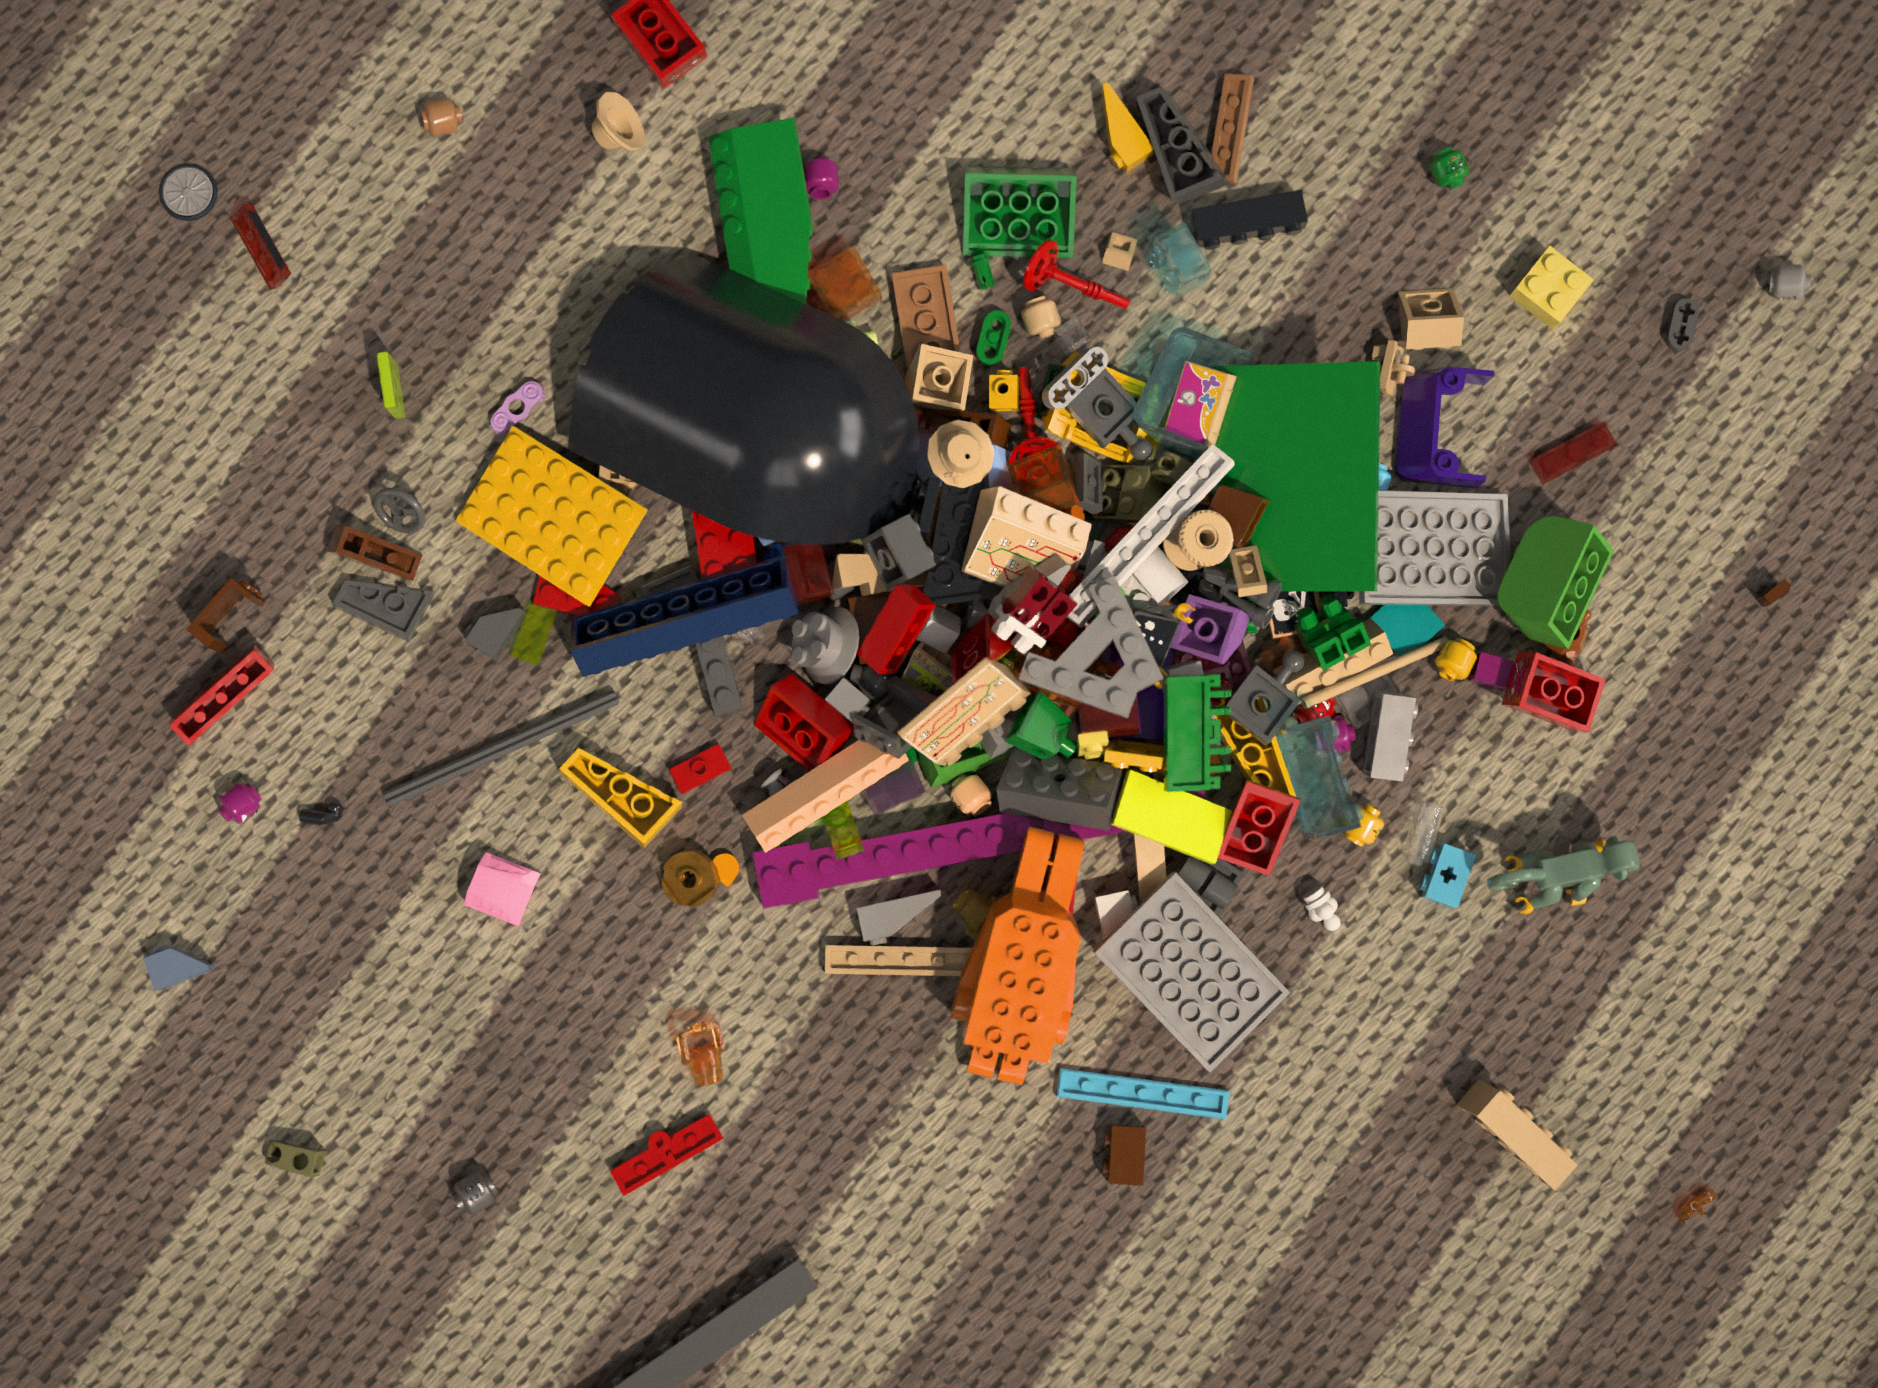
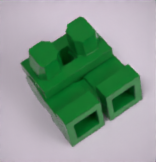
[1294,594,1371,671]

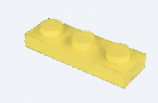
[1075,731,1108,763]

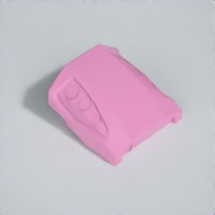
[464,852,541,926]

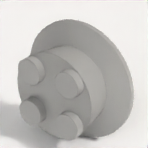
[791,607,859,684]

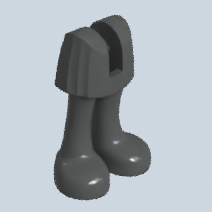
[1197,565,1282,629]

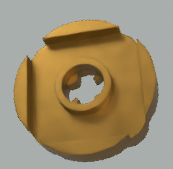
[662,850,720,907]

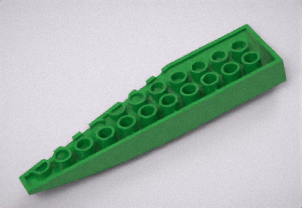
[708,118,813,305]

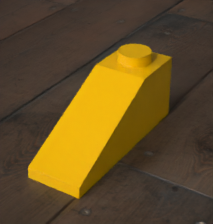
[1101,82,1154,174]

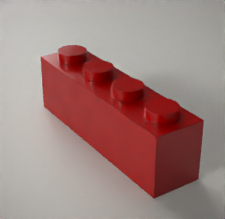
[169,644,274,746]

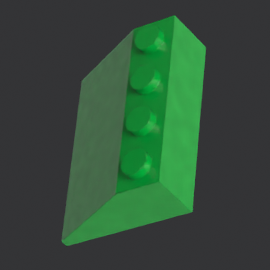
[963,166,1077,258]

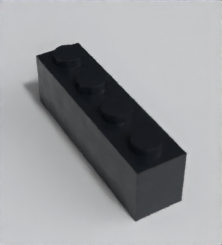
[1190,189,1308,250]

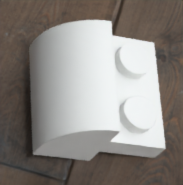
[1120,547,1188,612]

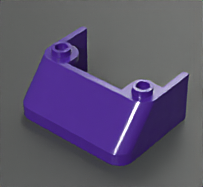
[1395,367,1494,488]

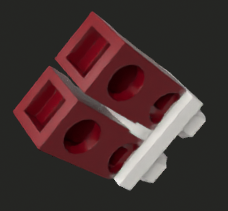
[991,565,1078,655]

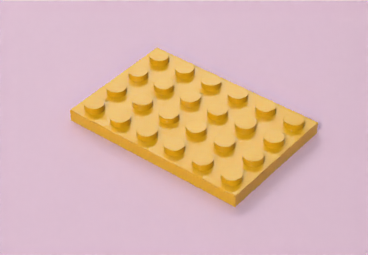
[456,426,648,606]

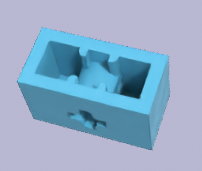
[1419,843,1476,909]

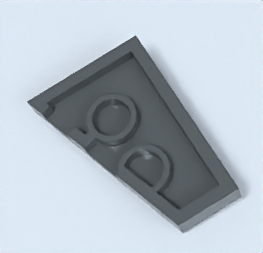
[332,580,435,642]

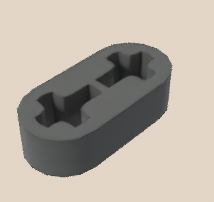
[1666,298,1699,352]

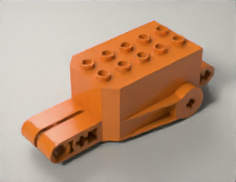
[950,827,1085,1085]

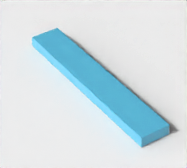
[1056,1068,1229,1119]

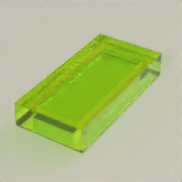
[511,603,557,666]

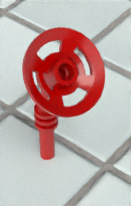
[1023,240,1130,309]
[1008,367,1064,482]

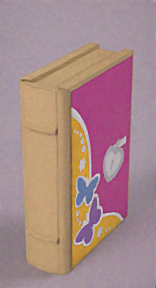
[1163,361,1237,448]

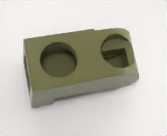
[1151,452,1194,486]
[265,1140,326,1177]

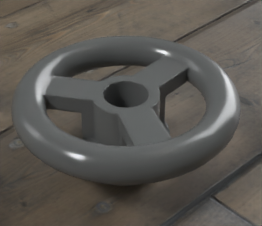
[374,488,426,534]

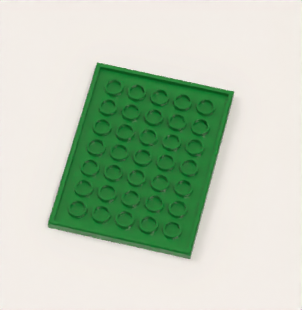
[1211,361,1380,592]

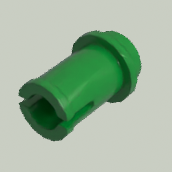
[970,254,997,291]

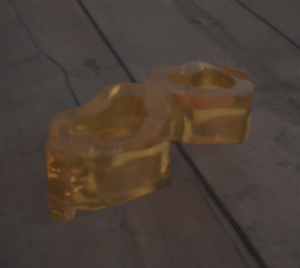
[1676,1189,1719,1224]

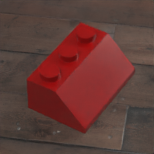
[754,674,853,772]

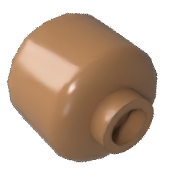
[420,98,462,137]

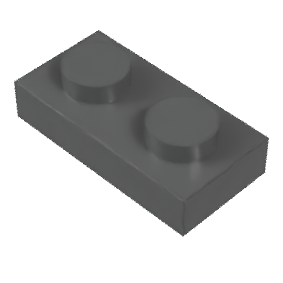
[1075,452,1102,515]

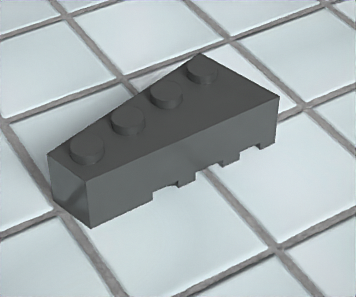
[1136,86,1230,205]

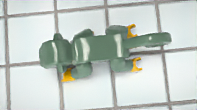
[1487,836,1640,914]

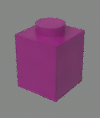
[1469,652,1514,691]

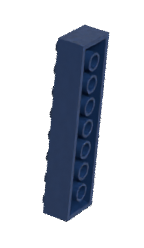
[570,555,798,677]

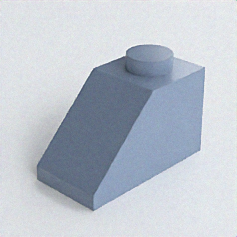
[143,945,215,990]

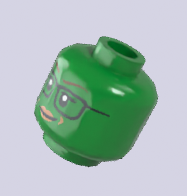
[1429,146,1470,190]

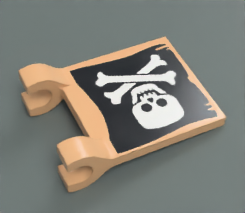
[1269,591,1322,639]

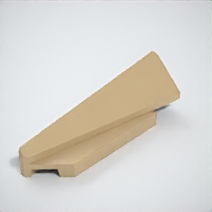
[832,554,927,596]

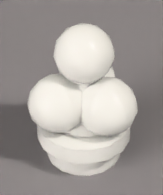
[1303,886,1340,931]

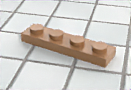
[1211,74,1254,184]

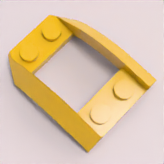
[1042,351,1171,464]

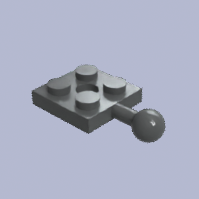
[1065,368,1153,461]
[1225,650,1305,746]

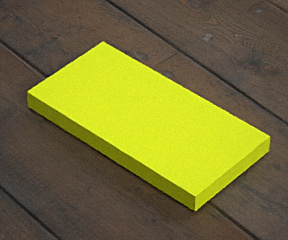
[1110,770,1232,865]

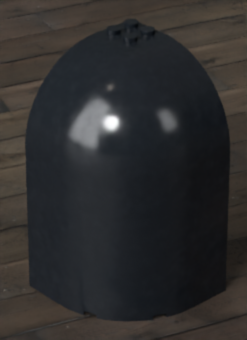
[568,254,920,545]

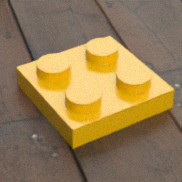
[1104,739,1164,772]

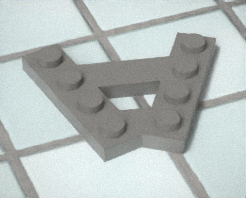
[1019,575,1164,719]

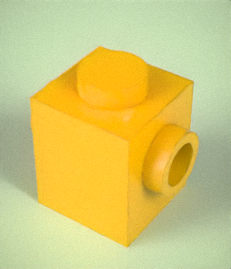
[989,370,1019,412]

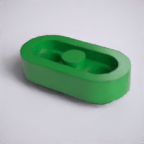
[976,310,1011,366]

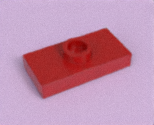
[669,744,732,795]

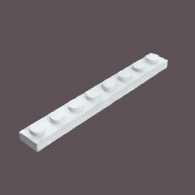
[1067,444,1235,628]

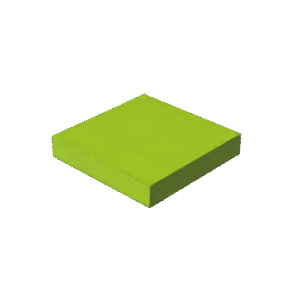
[377,352,406,419]

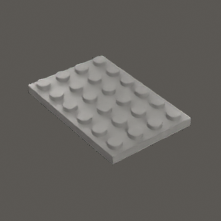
[1359,491,1511,606]
[1092,871,1290,1073]

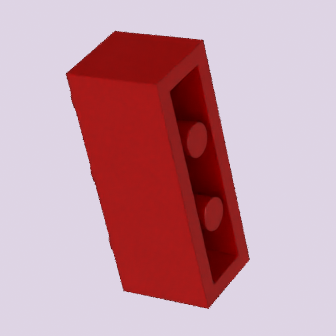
[857,585,936,674]

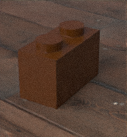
[1102,1124,1146,1186]

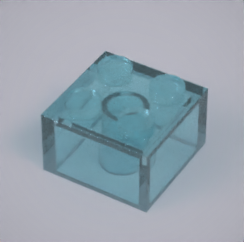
[1149,222,1212,299]

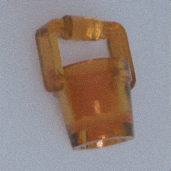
[677,1021,725,1086]

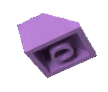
[1170,594,1250,664]

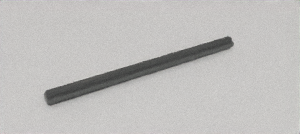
[383,690,619,806]

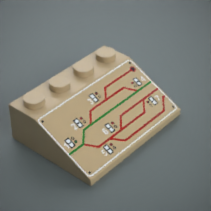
[961,486,1092,591]
[898,658,1030,766]

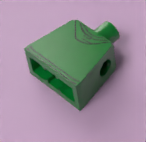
[1004,691,1077,759]

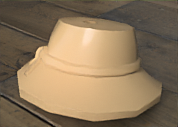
[592,92,646,151]
[927,420,995,488]

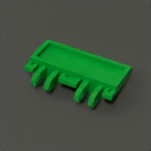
[1164,674,1231,792]

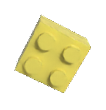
[1509,246,1593,329]

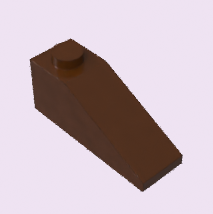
[919,408,1011,449]
[327,525,422,581]

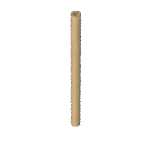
[1301,637,1448,709]

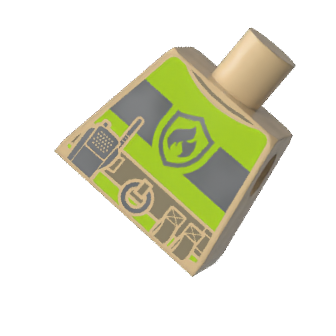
[901,642,952,698]

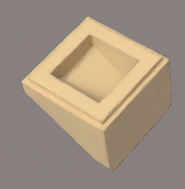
[1102,232,1138,271]

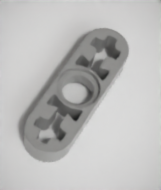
[1042,347,1108,409]

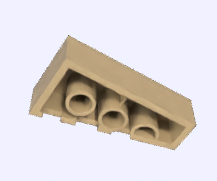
[1457,1079,1577,1191]

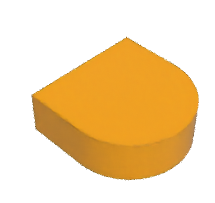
[713,854,740,887]

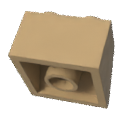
[1398,288,1464,350]
[905,344,973,411]

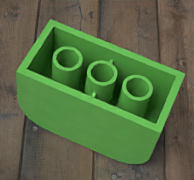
[1498,516,1614,649]

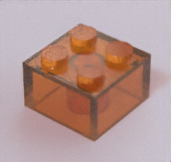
[807,246,882,321]
[1007,444,1080,511]

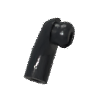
[299,803,343,826]

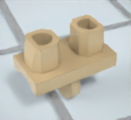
[1372,340,1415,397]

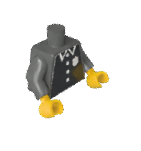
[1121,603,1195,689]

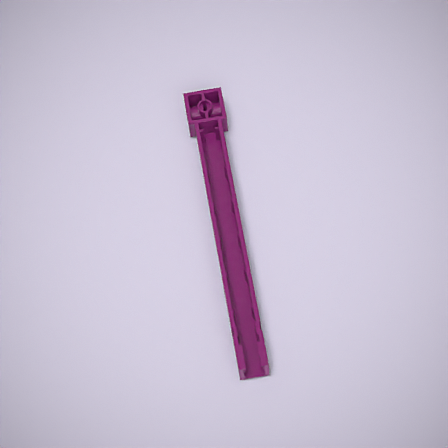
[753,790,1206,909]

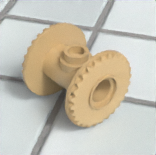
[1163,510,1233,571]

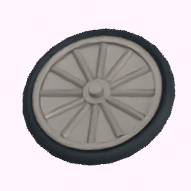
[159,164,218,221]

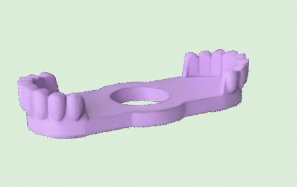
[491,381,545,436]

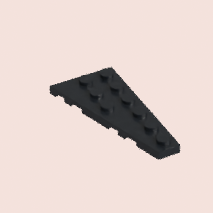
[923,426,1003,606]

